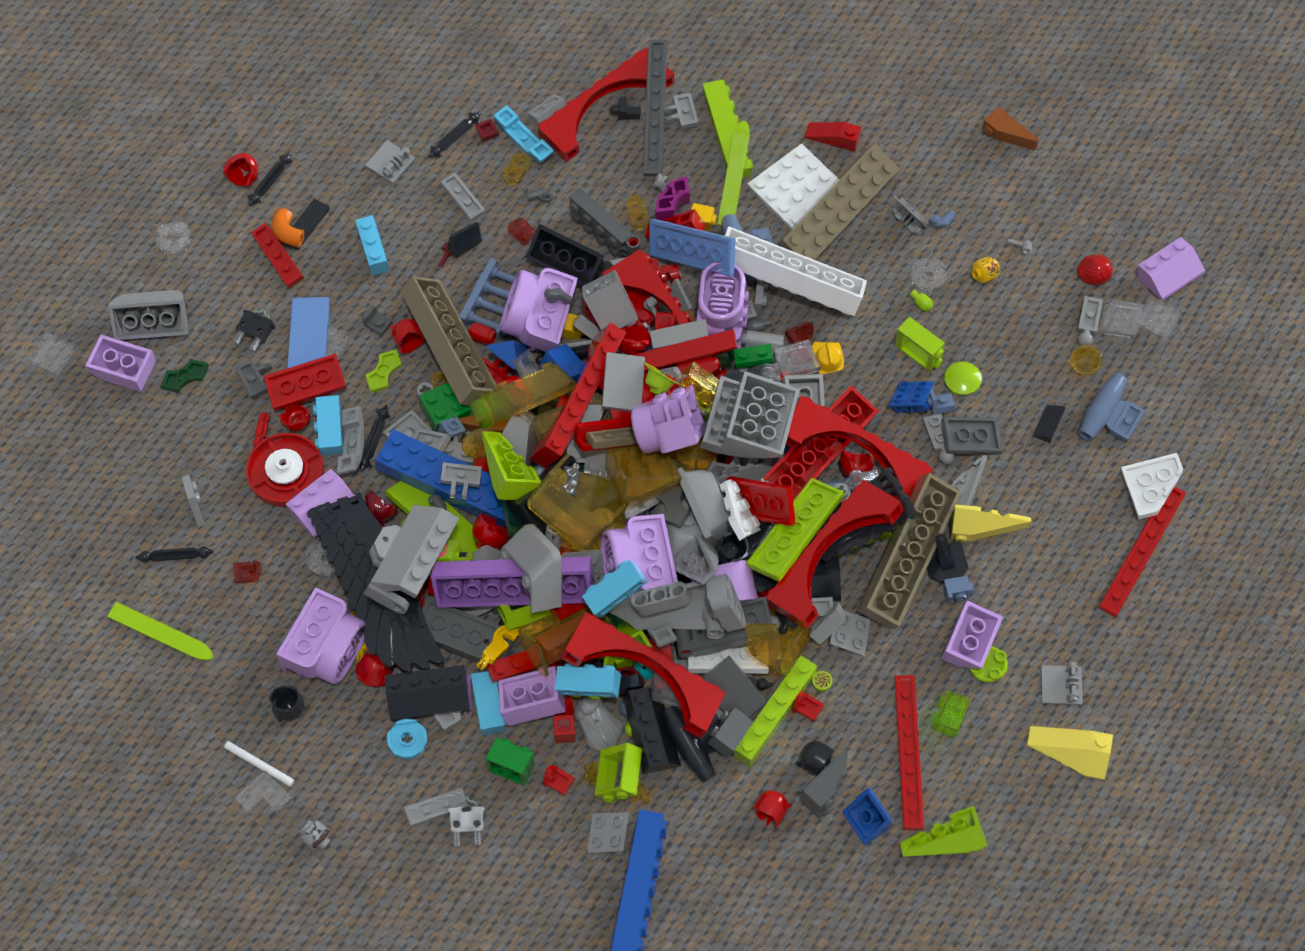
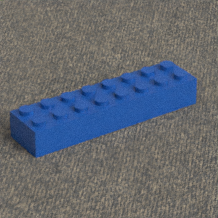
[375,429,520,531]
[611,809,668,951]

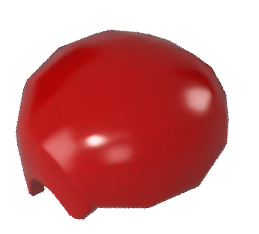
[279,405,310,432]

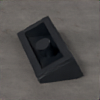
[447,222,482,256]
[1033,405,1066,443]

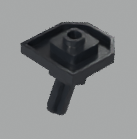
[927,533,969,584]

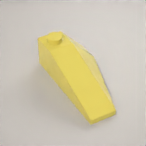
[950,505,1031,543]
[1027,726,1113,780]

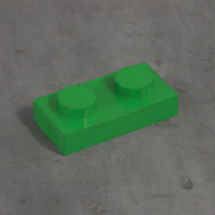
[734,344,773,369]

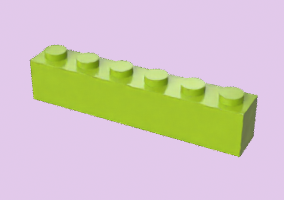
[703,79,753,178]
[734,656,818,767]

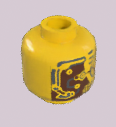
[972,256,1000,283]

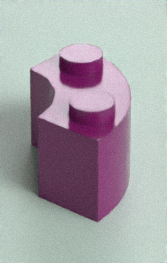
[656,176,690,220]

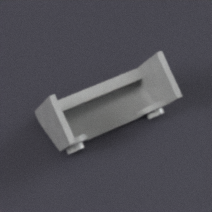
[499,524,562,613]

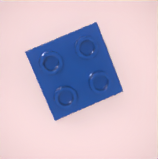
[888,381,935,413]

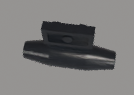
[661,705,721,782]

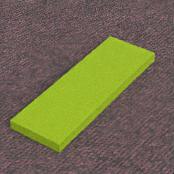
[746,478,845,582]
[385,481,480,561]

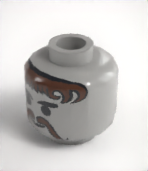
[300,820,331,850]

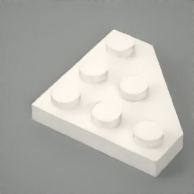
[1121,453,1183,520]
[720,479,761,540]

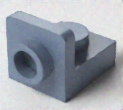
[926,388,955,414]
[437,417,466,439]

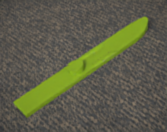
[717,121,750,225]
[107,602,213,661]

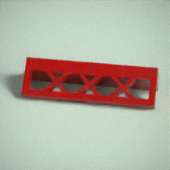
[573,419,638,452]

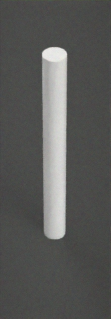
[224,741,295,787]

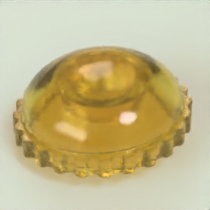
[1070,344,1102,376]

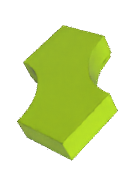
[365,349,402,393]

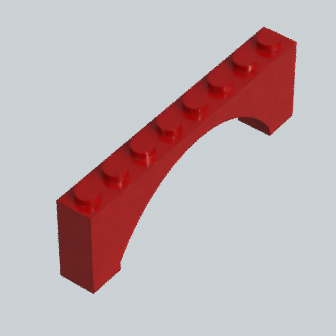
[537,47,674,162]
[603,249,721,390]
[529,322,626,468]
[786,395,933,499]
[766,479,904,630]
[560,612,726,738]

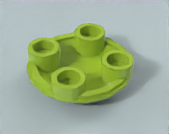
[944,362,982,395]
[969,646,1008,682]

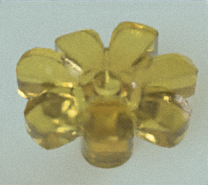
[584,761,599,787]
[630,780,651,804]

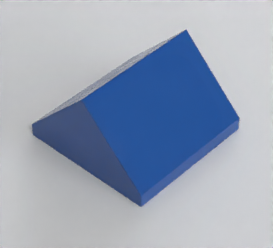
[487,340,530,374]
[538,344,585,394]
[842,788,892,845]

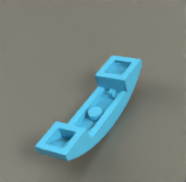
[493,105,554,163]

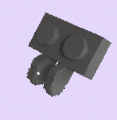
[235,359,274,400]

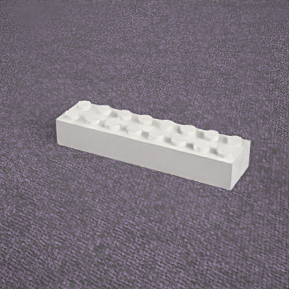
[725,226,867,316]

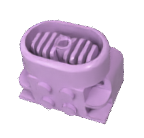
[697,262,749,349]
[500,268,578,353]
[631,385,705,454]
[600,514,678,593]
[276,587,365,684]

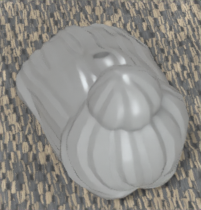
[574,697,623,751]

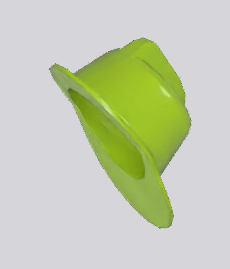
[644,362,677,395]

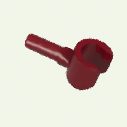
[438,242,452,268]

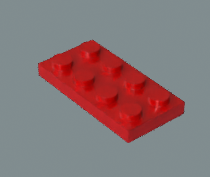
[264,353,347,411]
[726,476,796,526]

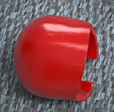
[390,318,425,354]
[752,790,792,829]

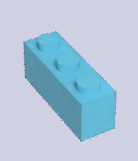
[355,215,389,276]
[313,395,343,456]
[582,560,648,618]
[554,664,621,697]
[471,671,507,736]

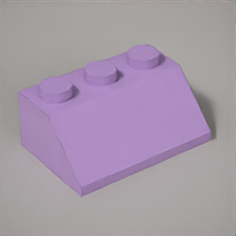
[1138,237,1205,301]
[286,469,358,538]
[941,601,1003,669]
[498,666,565,726]

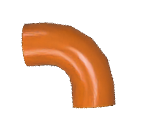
[271,208,304,248]

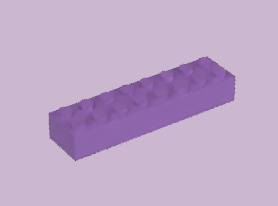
[431,556,596,608]

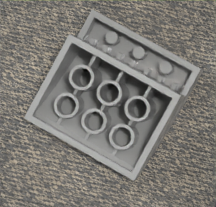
[699,371,800,458]

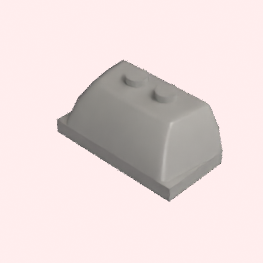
[108,290,189,340]
[675,467,734,547]
[650,495,703,557]

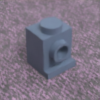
[943,576,974,605]

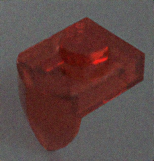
[507,218,536,246]
[784,322,814,348]
[232,559,262,583]

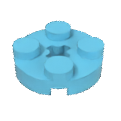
[387,719,428,759]

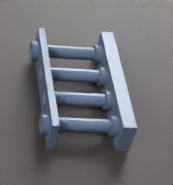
[459,258,516,341]

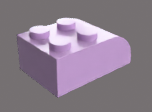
[85,335,156,392]
[691,561,758,602]

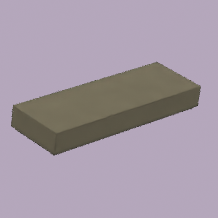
[586,427,638,449]

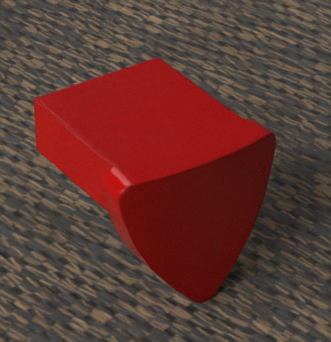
[792,691,824,722]
[543,765,575,796]

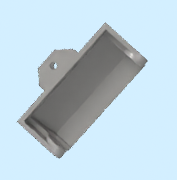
[364,504,459,614]

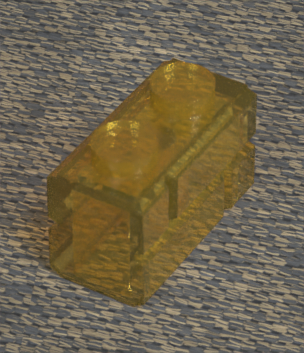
[678,362,719,406]

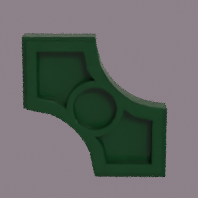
[160,359,209,393]

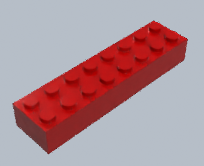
[763,385,879,501]

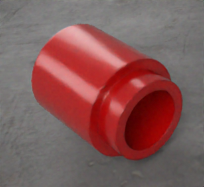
[468,322,496,345]

